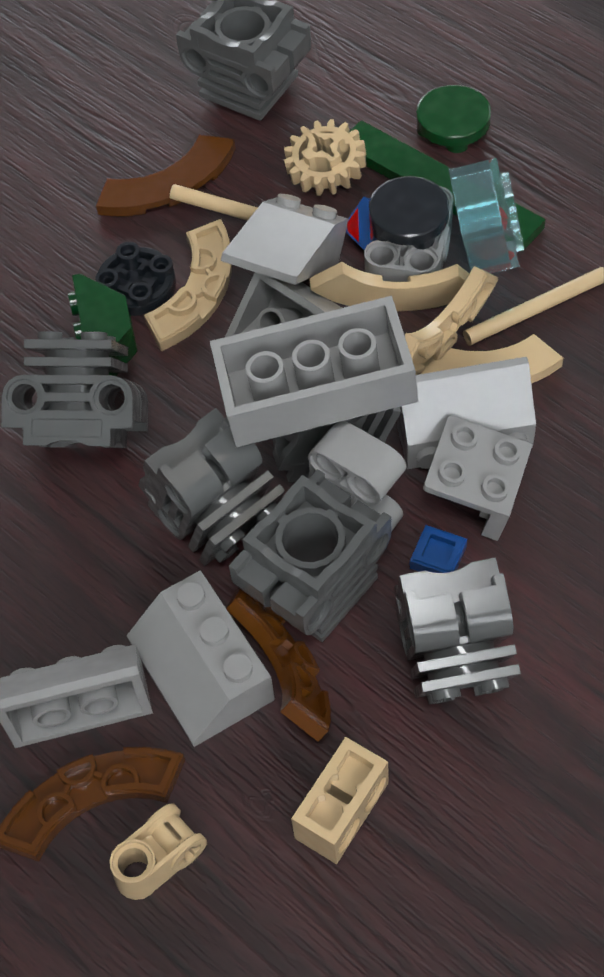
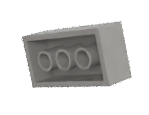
[210,296,418,447]

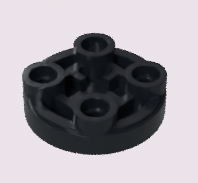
[369,176,449,250]
[95,242,176,316]

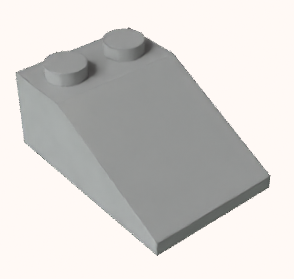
[221,194,349,285]

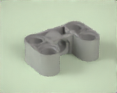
[364,186,453,282]
[308,421,407,532]

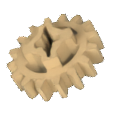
[284,119,366,196]

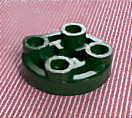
[416,85,491,153]

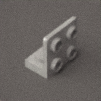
[423,416,533,541]

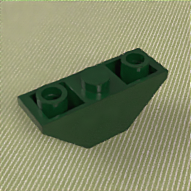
[68,274,138,376]

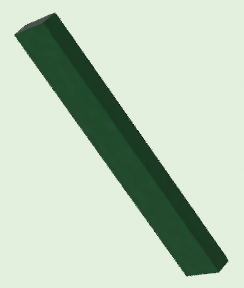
[349,120,546,252]

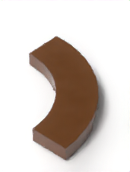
[96,134,236,216]
[226,588,331,742]
[0,747,185,862]

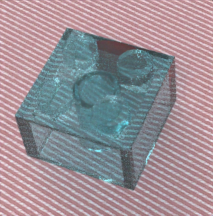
[449,158,524,273]

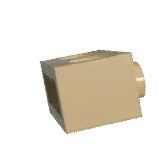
[291,737,389,864]

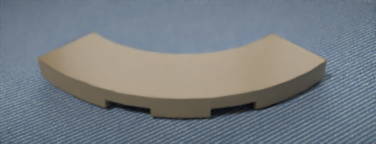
[144,219,232,351]
[310,262,469,311]
[405,266,498,375]
[417,334,563,384]

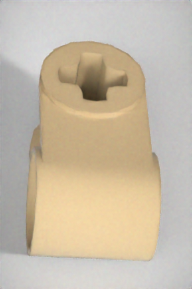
[110,803,207,900]

